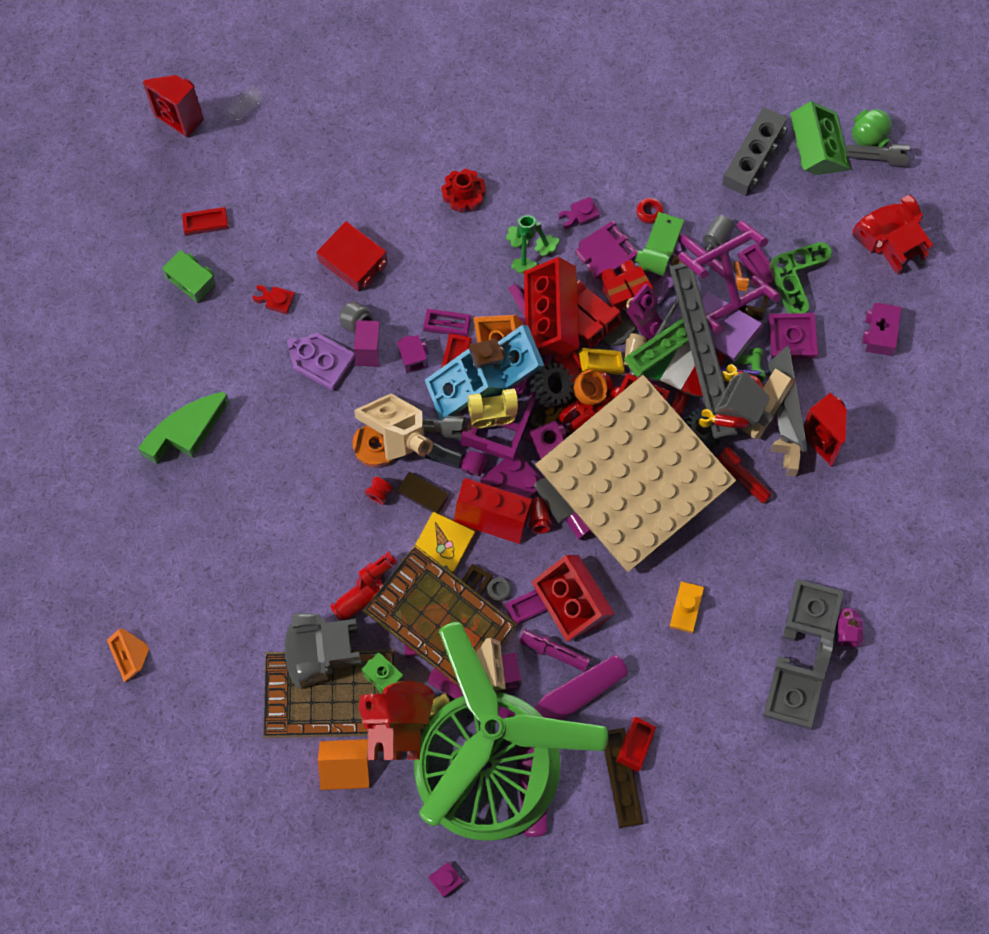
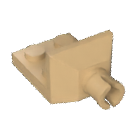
[354,393,433,460]

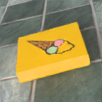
[414,512,475,574]

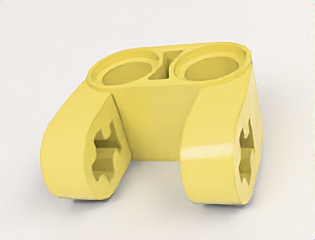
[467,389,518,428]

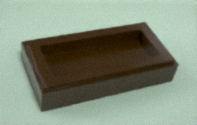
[397,472,449,514]

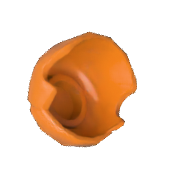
[573,370,607,405]

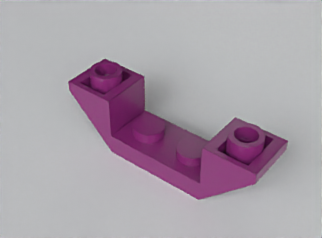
[627,284,667,342]

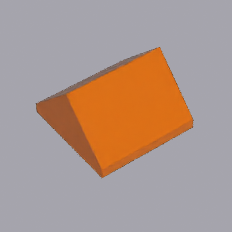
[474,315,524,361]
[318,739,370,790]

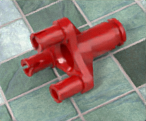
[330,551,417,621]

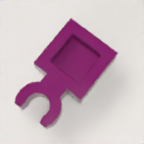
[558,196,600,229]

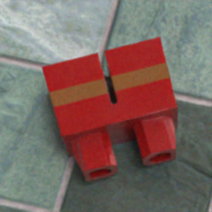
[601,260,653,311]

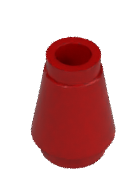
[529,497,552,534]

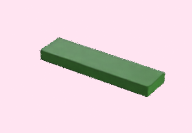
[624,318,689,377]

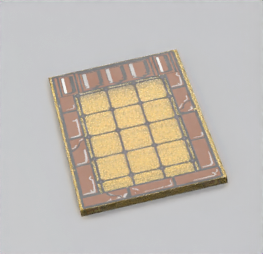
[363,544,517,687]
[263,650,396,738]

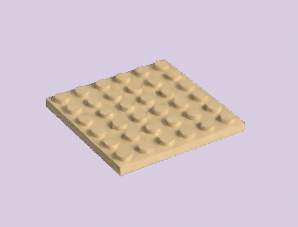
[535,375,736,573]

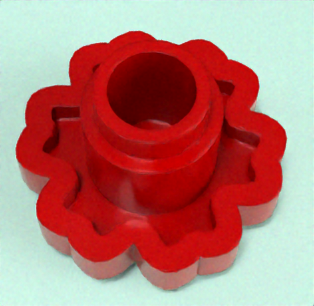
[441,168,486,213]

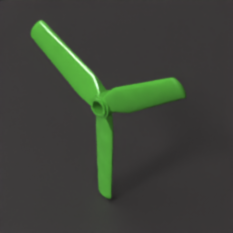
[419,622,608,826]

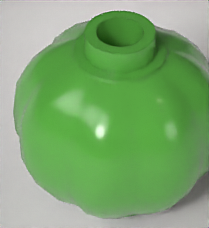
[851,109,892,147]

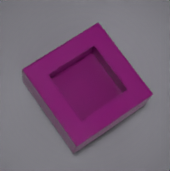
[428,862,463,898]

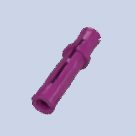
[519,629,591,672]

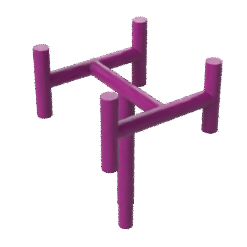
[678,221,781,334]

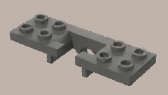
[763,579,844,730]

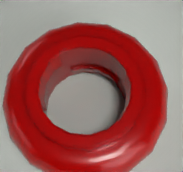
[636,198,664,224]

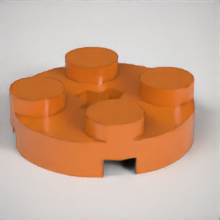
[353,425,393,468]

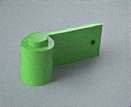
[635,212,684,276]

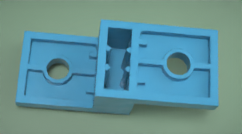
[425,325,544,420]

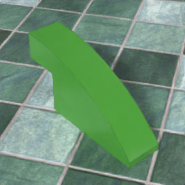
[138,392,230,464]

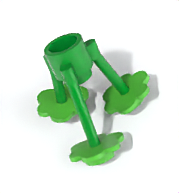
[506,215,560,274]

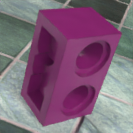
[529,421,567,460]

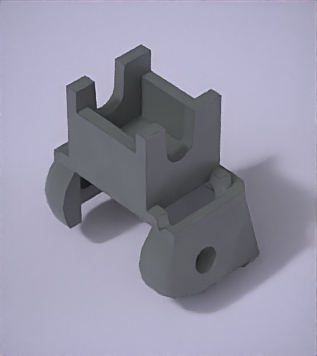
[285,613,362,689]

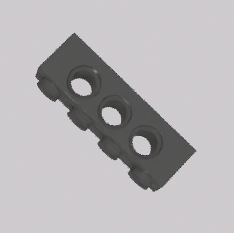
[722,107,788,196]

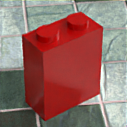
[316,221,388,292]

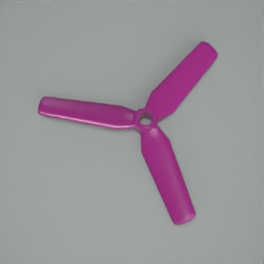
[428,655,628,837]

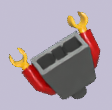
[699,364,773,429]

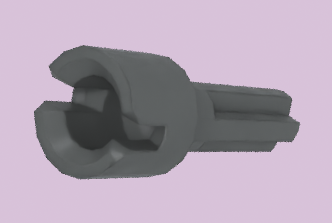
[846,143,910,167]
[423,415,466,440]

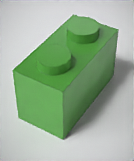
[162,250,216,303]

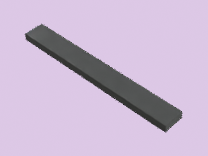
[669,263,737,440]

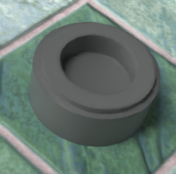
[487,577,511,602]

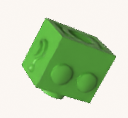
[362,652,404,693]

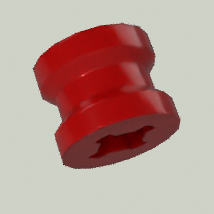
[364,476,393,505]

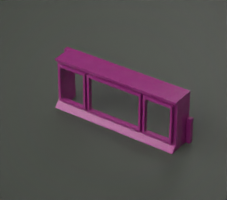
[460,314,554,462]

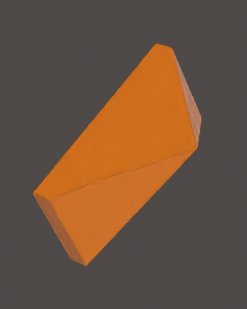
[107,628,149,682]

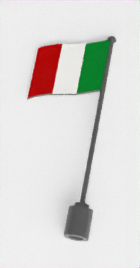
[630,215,735,397]

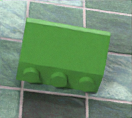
[790,101,851,175]

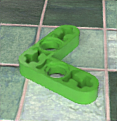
[769,242,832,313]

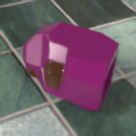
[836,608,863,647]

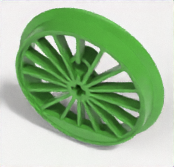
[414,692,561,841]

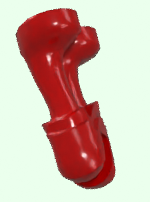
[559,372,620,433]

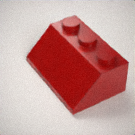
[142,75,204,138]
[803,392,847,467]
[454,478,534,544]
[531,555,615,642]

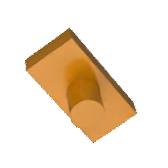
[669,581,704,634]

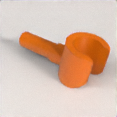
[734,261,749,291]

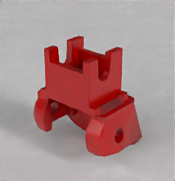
[852,195,933,274]
[359,681,435,760]

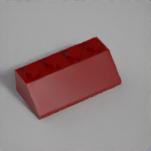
[524,257,579,355]

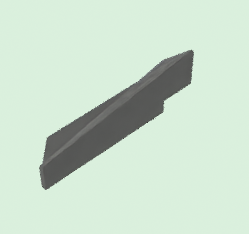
[768,346,807,452]

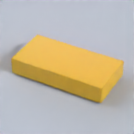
[579,348,625,375]

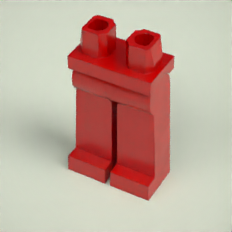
[576,276,622,349]

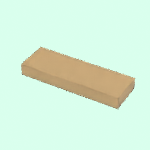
[741,368,795,440]

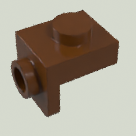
[469,339,505,369]

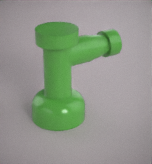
[733,348,766,383]

